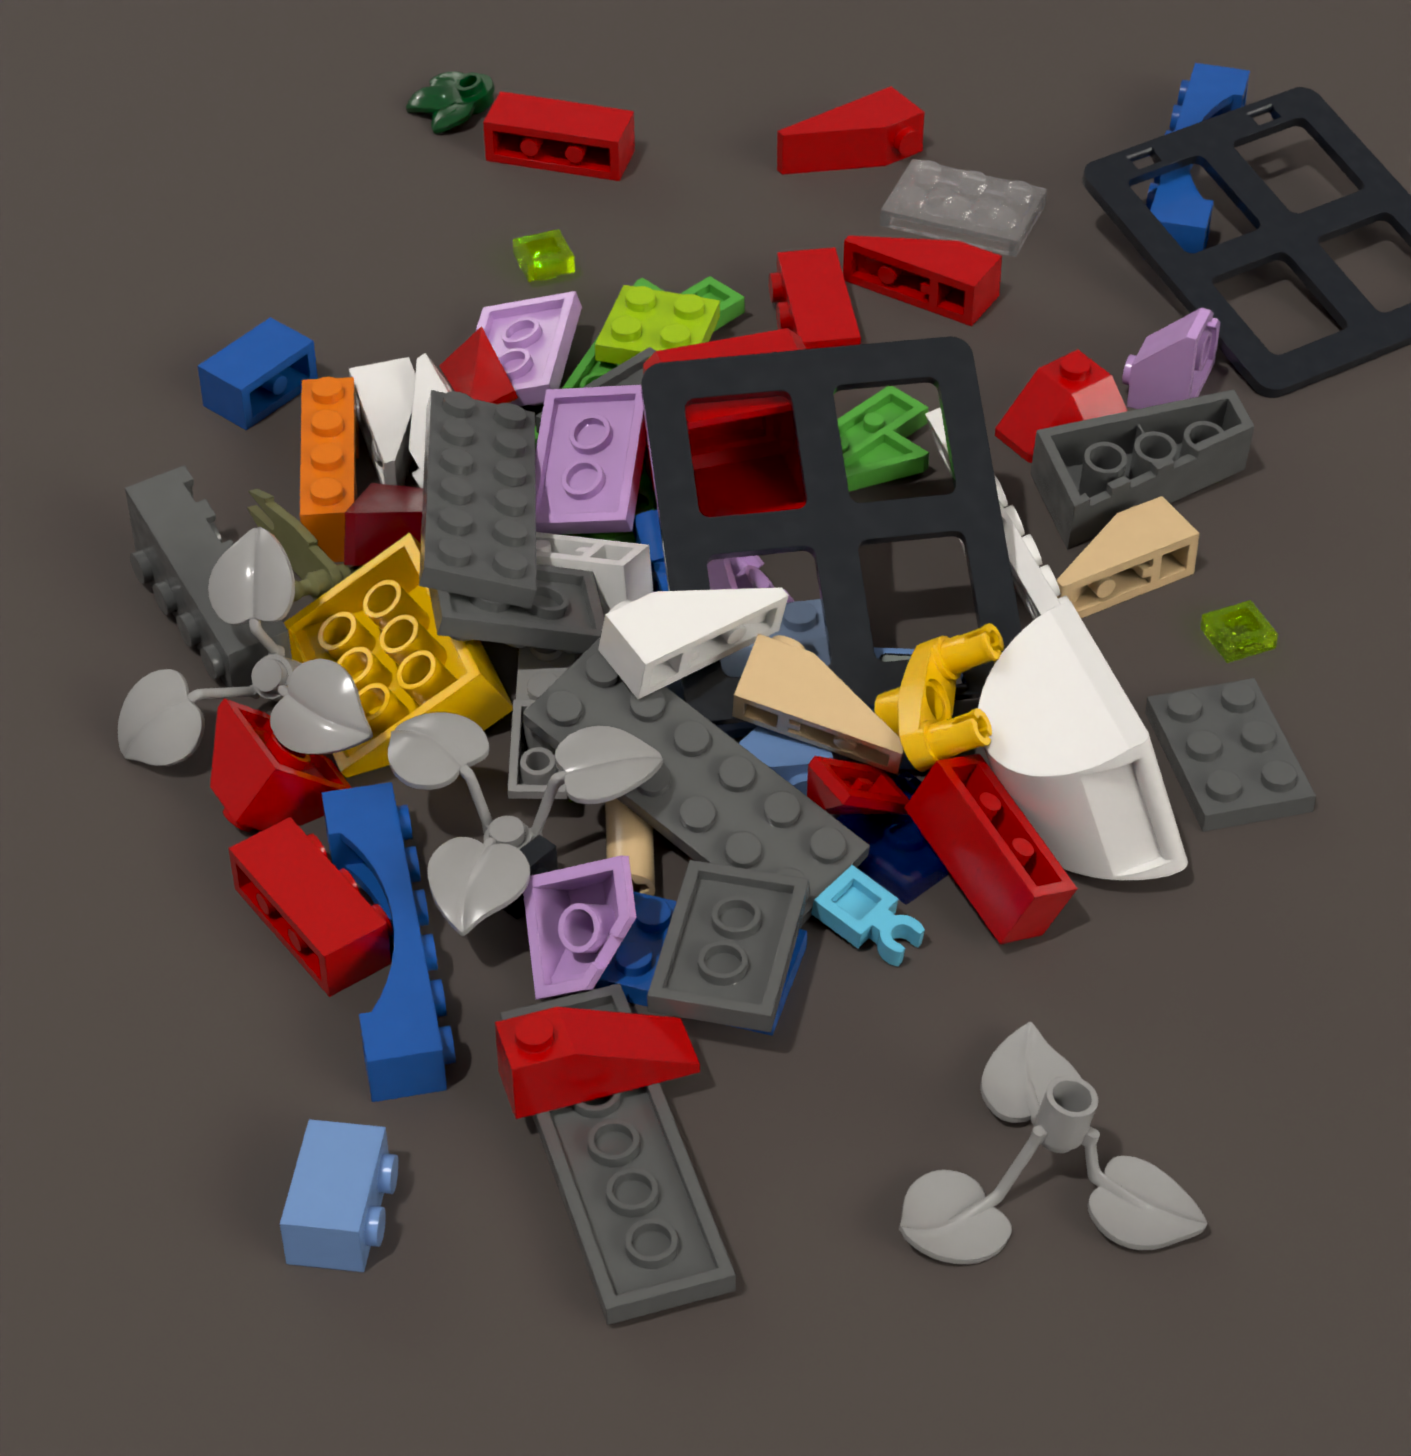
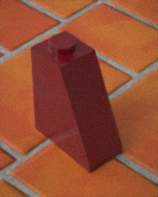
[344,483,423,566]

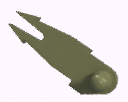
[247,488,364,601]

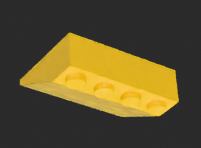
[284,533,513,778]

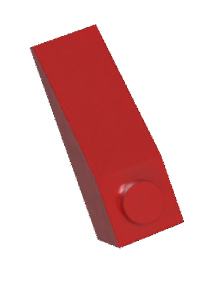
[777,86,925,175]
[843,235,1002,327]
[495,1007,700,1119]

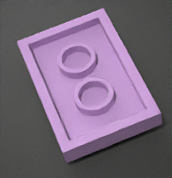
[475,291,582,406]
[535,385,646,535]

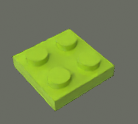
[595,285,720,365]

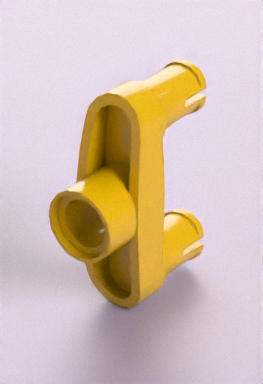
[874,623,1004,772]

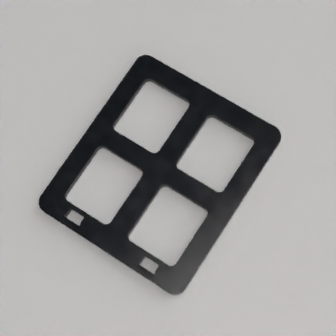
[1082,87,1411,398]
[641,336,1022,725]

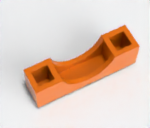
[300,377,359,562]

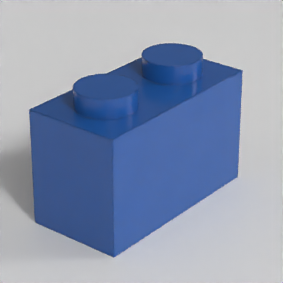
[197,317,318,430]

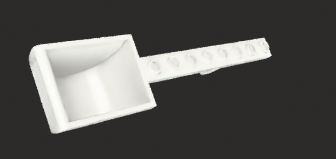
[925,407,1188,880]

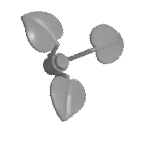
[118,527,373,766]
[388,712,663,937]
[899,1022,1208,1265]

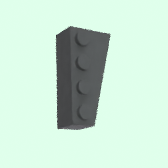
[1030,389,1255,550]
[125,465,292,687]

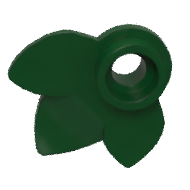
[406,71,495,134]

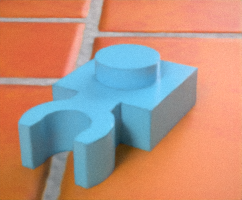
[811,865,925,967]

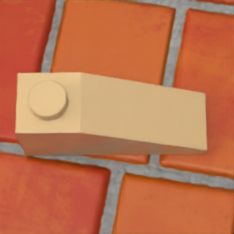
[1056,496,1199,618]
[732,634,904,775]

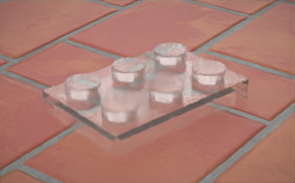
[880,159,1047,257]

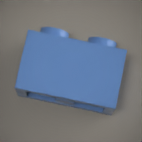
[280,1119,399,1272]

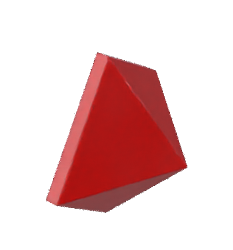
[439,326,518,404]
[807,756,910,815]

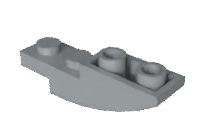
[508,646,577,799]

